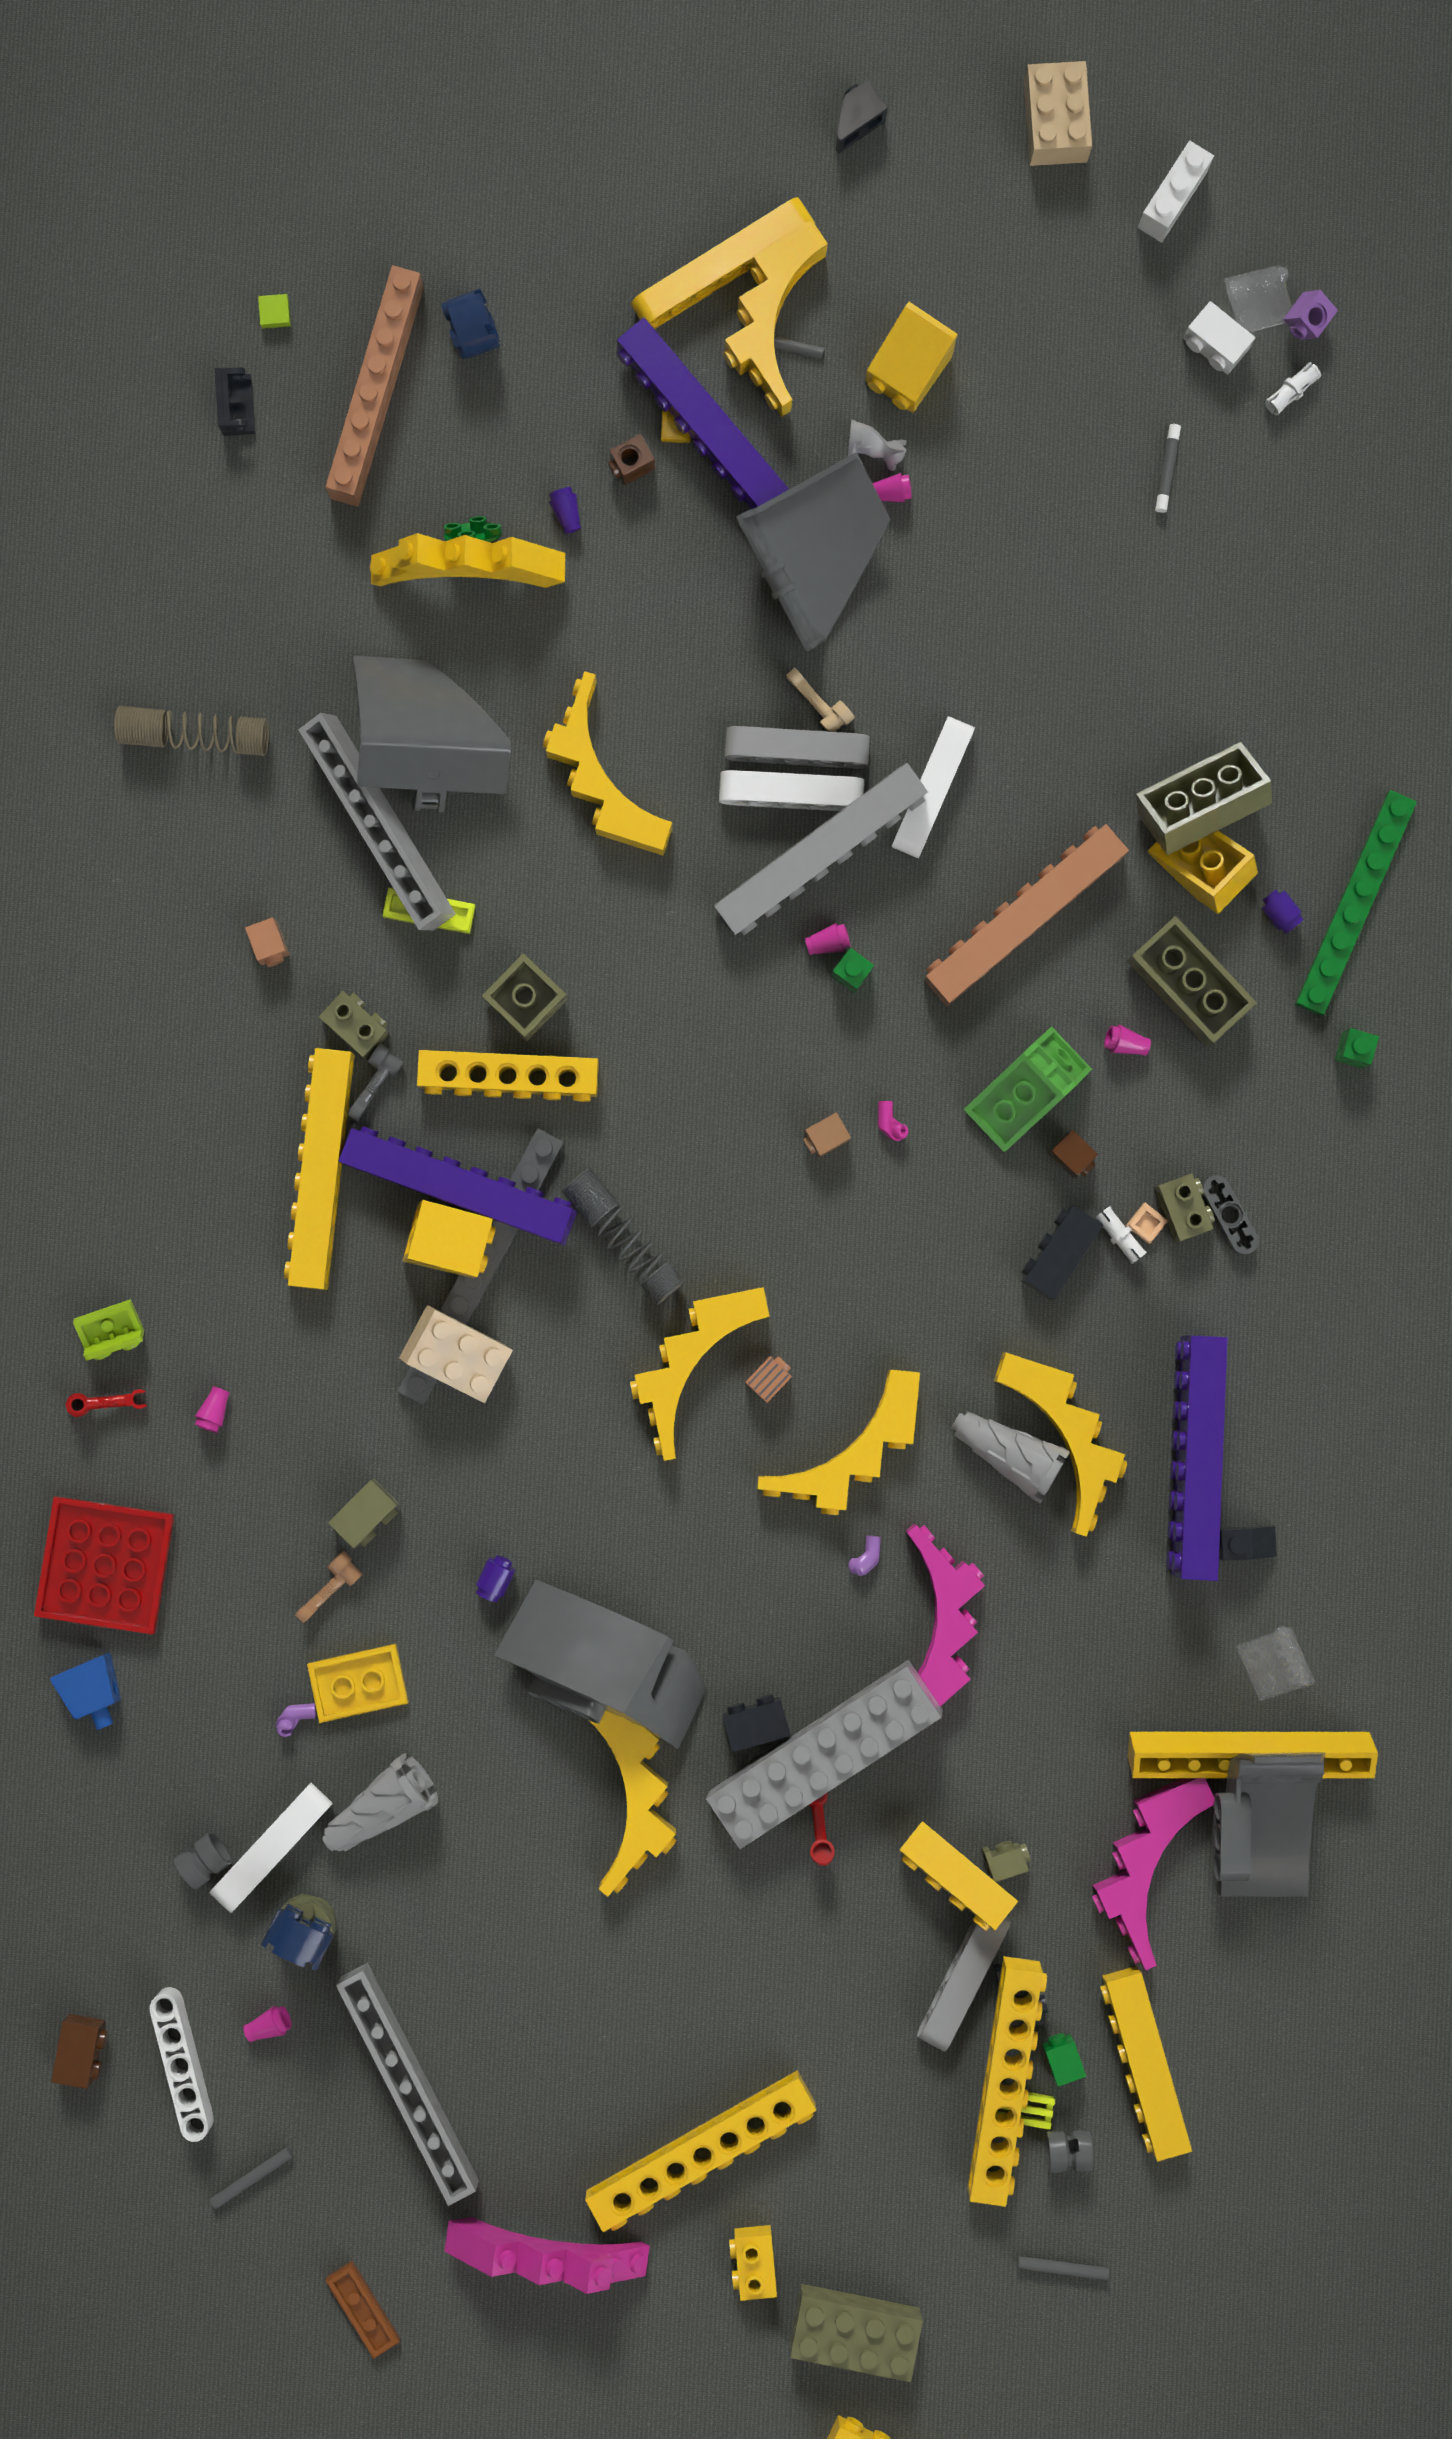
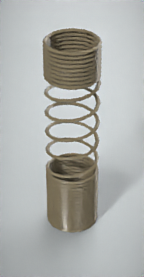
[114,706,269,756]

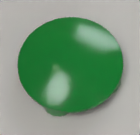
[444,516,502,542]

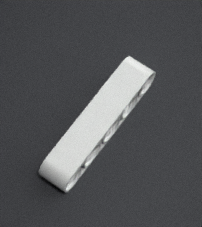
[892,716,975,859]
[719,770,864,811]
[209,1783,333,1913]
[150,1987,214,2142]

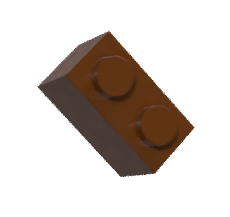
[51,2014,108,2089]

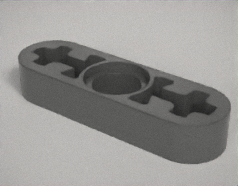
[1202,1175,1259,1255]

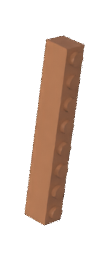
[326,265,424,507]
[924,824,1129,1007]

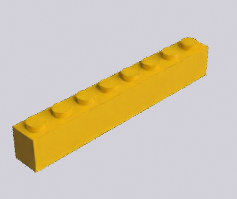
[284,1048,355,1290]
[1127,1732,1378,1778]

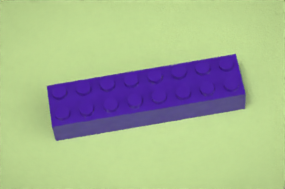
[1166,1335,1228,1581]

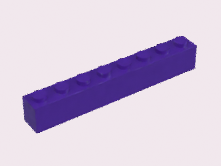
[616,317,789,510]
[339,1126,577,1246]

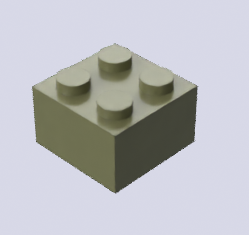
[482,953,568,1041]

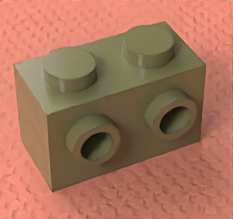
[319,991,390,1060]
[1154,1173,1215,1243]
[328,1479,400,1549]

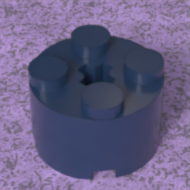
[441,288,501,359]
[261,1904,334,1970]

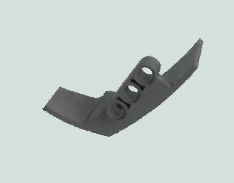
[494,1580,706,1750]
[1213,1752,1325,1897]

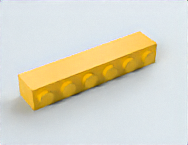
[1100,1966,1192,2162]

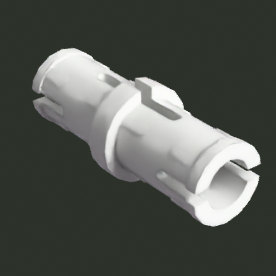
[1265,362,1321,415]
[1095,1206,1147,1264]

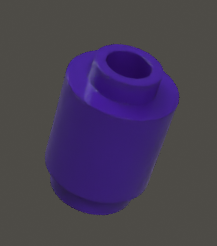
[1261,889,1304,934]
[476,1555,515,1602]

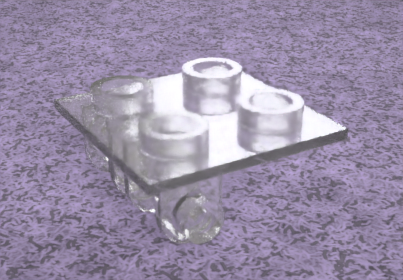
[1224,265,1292,332]
[1236,1626,1316,1701]

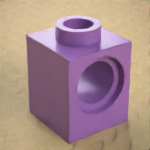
[1283,290,1338,340]

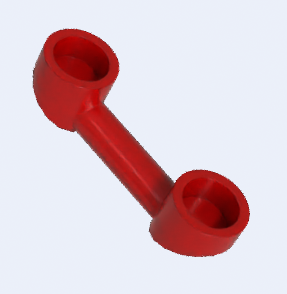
[808,1792,835,1866]

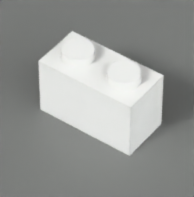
[1183,301,1256,375]

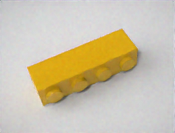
[900,1821,1018,1932]

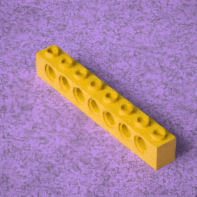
[967,1956,1047,2207]
[585,2070,817,2232]

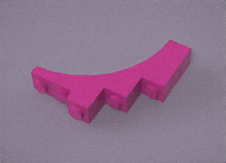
[906,1523,985,1706]
[1092,1778,1214,1970]
[444,2217,650,2294]

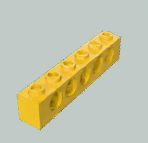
[417,1050,599,1102]

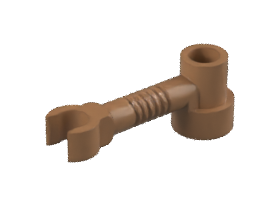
[295,1551,363,1623]

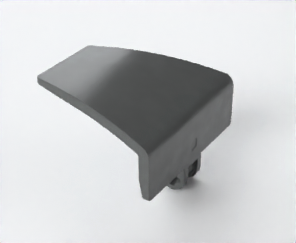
[352,656,511,813]

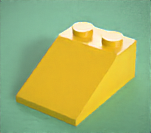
[1148,830,1258,914]

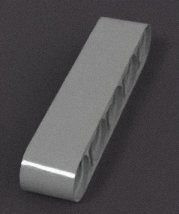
[724,726,870,769]
[917,1916,1011,2052]

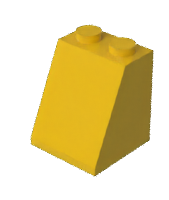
[865,301,958,413]
[402,1200,496,1278]

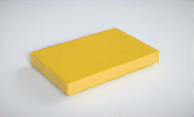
[307,1643,409,1723]

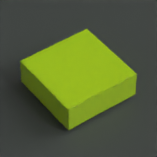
[258,294,291,329]

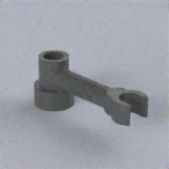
[347,1043,404,1121]

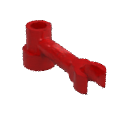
[66,1389,146,1417]

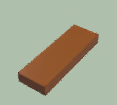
[325,2261,401,2359]

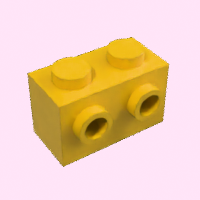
[729,2225,777,2301]

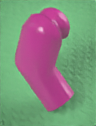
[878,1101,909,1141]

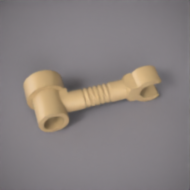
[786,667,855,732]

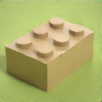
[1024,61,1092,166]
[399,1305,513,1403]

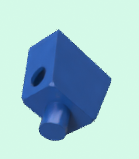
[50,1652,120,1730]

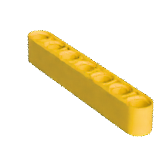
[631,197,815,329]

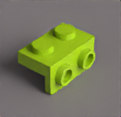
[73,1299,144,1361]

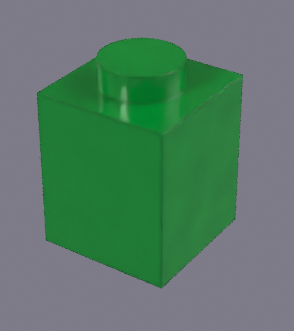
[831,948,874,994]
[1334,1028,1379,1069]
[1042,2033,1086,2087]

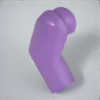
[848,1535,881,1576]
[276,1703,317,1737]

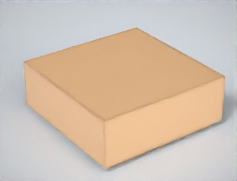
[1125,1203,1168,1244]

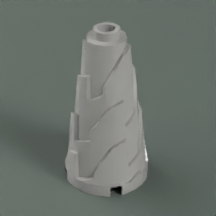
[952,1411,1070,1504]
[323,1754,438,1852]

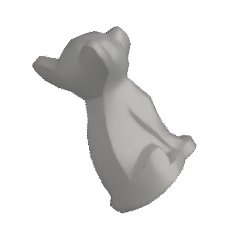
[848,420,907,471]

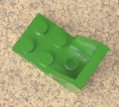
[963,1026,1092,1152]

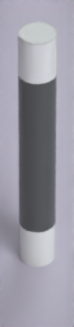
[1155,424,1181,513]

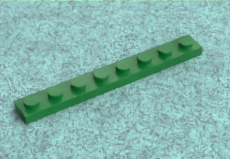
[1295,790,1417,1016]

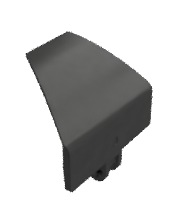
[736,453,891,651]

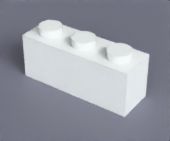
[1137,140,1214,243]

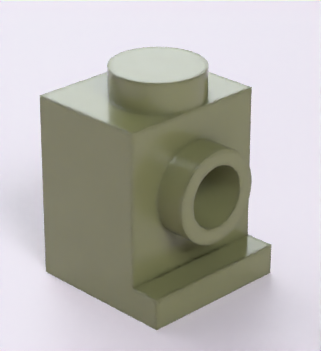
[982,1841,1031,1882]

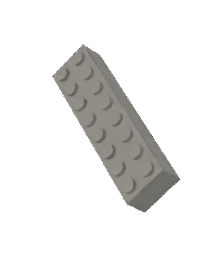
[706,1660,943,1849]

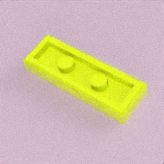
[383,887,476,934]

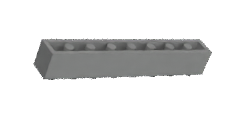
[298,713,456,931]
[714,763,928,936]
[336,1962,479,2206]

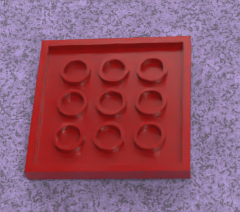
[34,1496,175,1634]

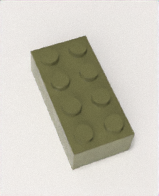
[1136,742,1272,855]
[1126,916,1257,1047]
[789,2284,923,2382]

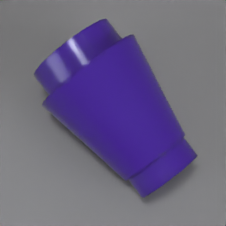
[549,487,581,534]

